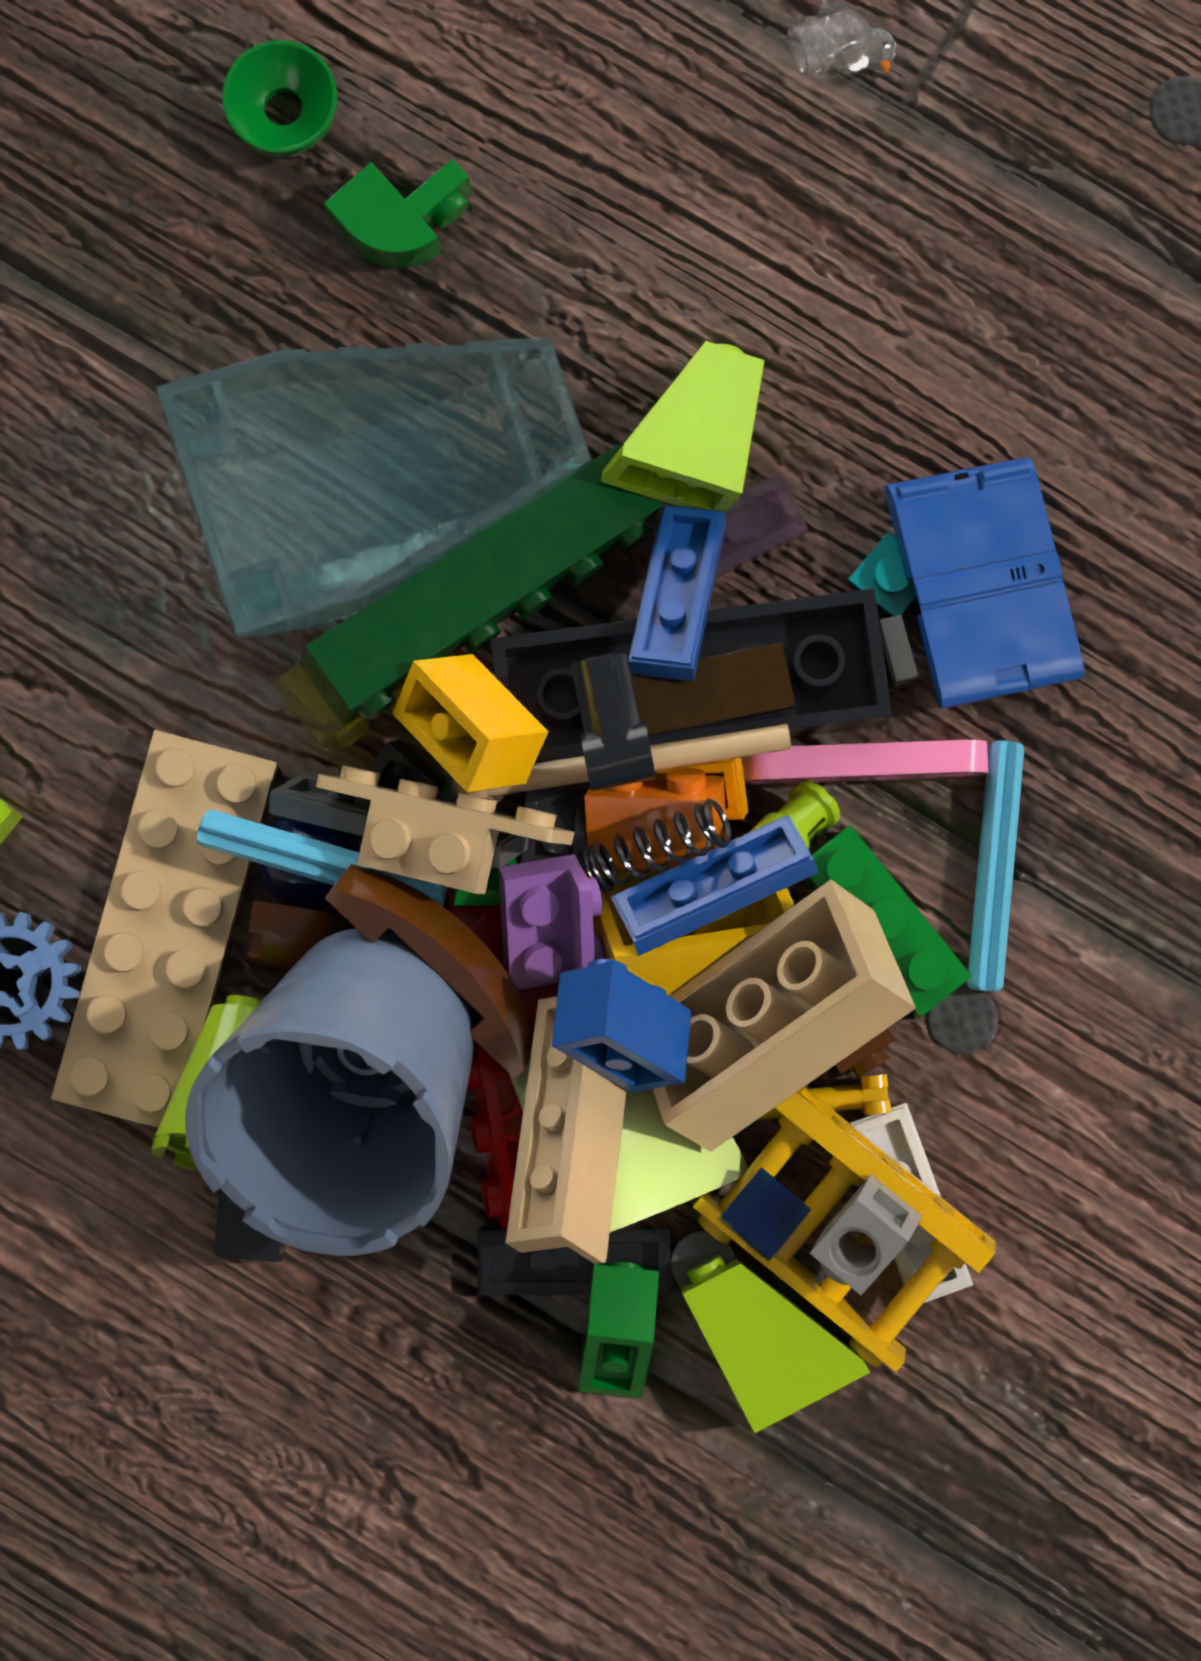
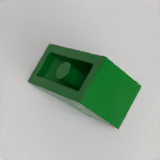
[578,1262,659,1398]

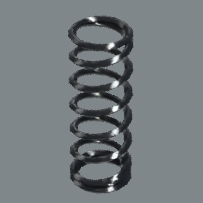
[583,798,731,893]

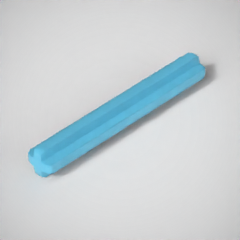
[967,740,1024,992]
[197,810,448,906]

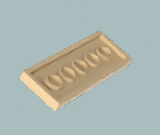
[51,730,279,1128]

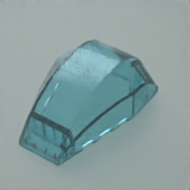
[157,338,591,638]

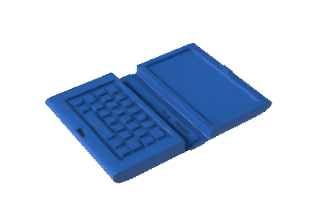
[885,457,1084,709]

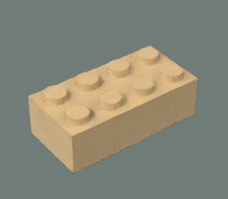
[652,879,916,1152]

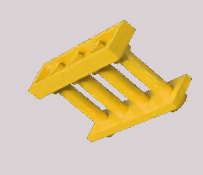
[693,1087,995,1372]

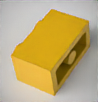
[392,654,549,793]

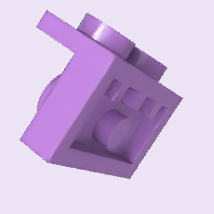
[498,854,604,990]

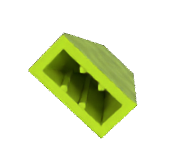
[601,341,765,512]
[679,1254,870,1434]

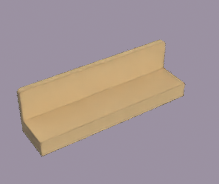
[506,996,627,1264]

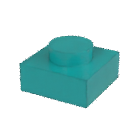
[847,531,916,618]

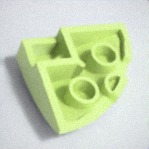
[509,1060,748,1232]

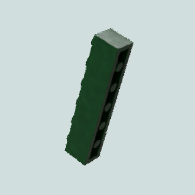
[299,444,663,726]

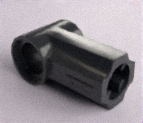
[571,653,656,791]

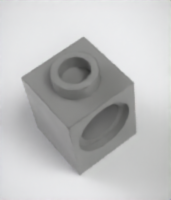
[810,1175,922,1295]

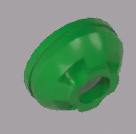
[223,40,337,156]

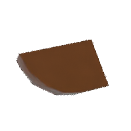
[248,900,356,973]

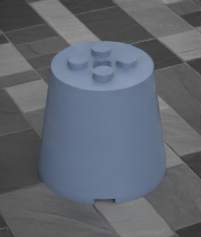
[185,928,478,1256]

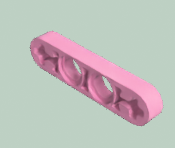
[741,740,989,785]

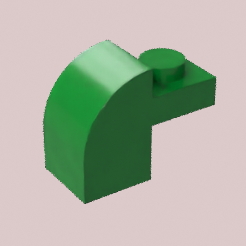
[324,158,471,268]

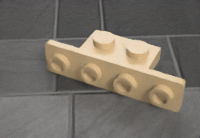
[316,765,575,894]

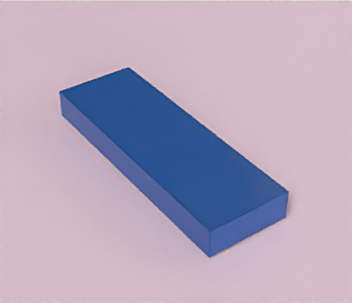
[628,505,726,682]
[611,815,818,956]

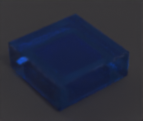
[717,1167,812,1261]

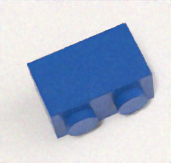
[552,959,691,1093]

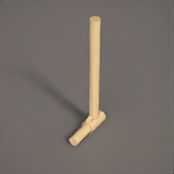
[452,724,791,803]

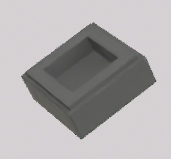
[879,614,918,690]

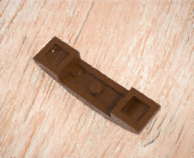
[325,864,535,1078]

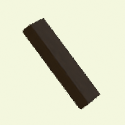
[632,642,795,737]

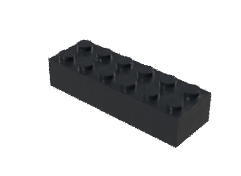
[490,588,892,764]

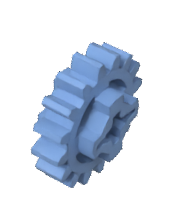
[0,912,82,1050]

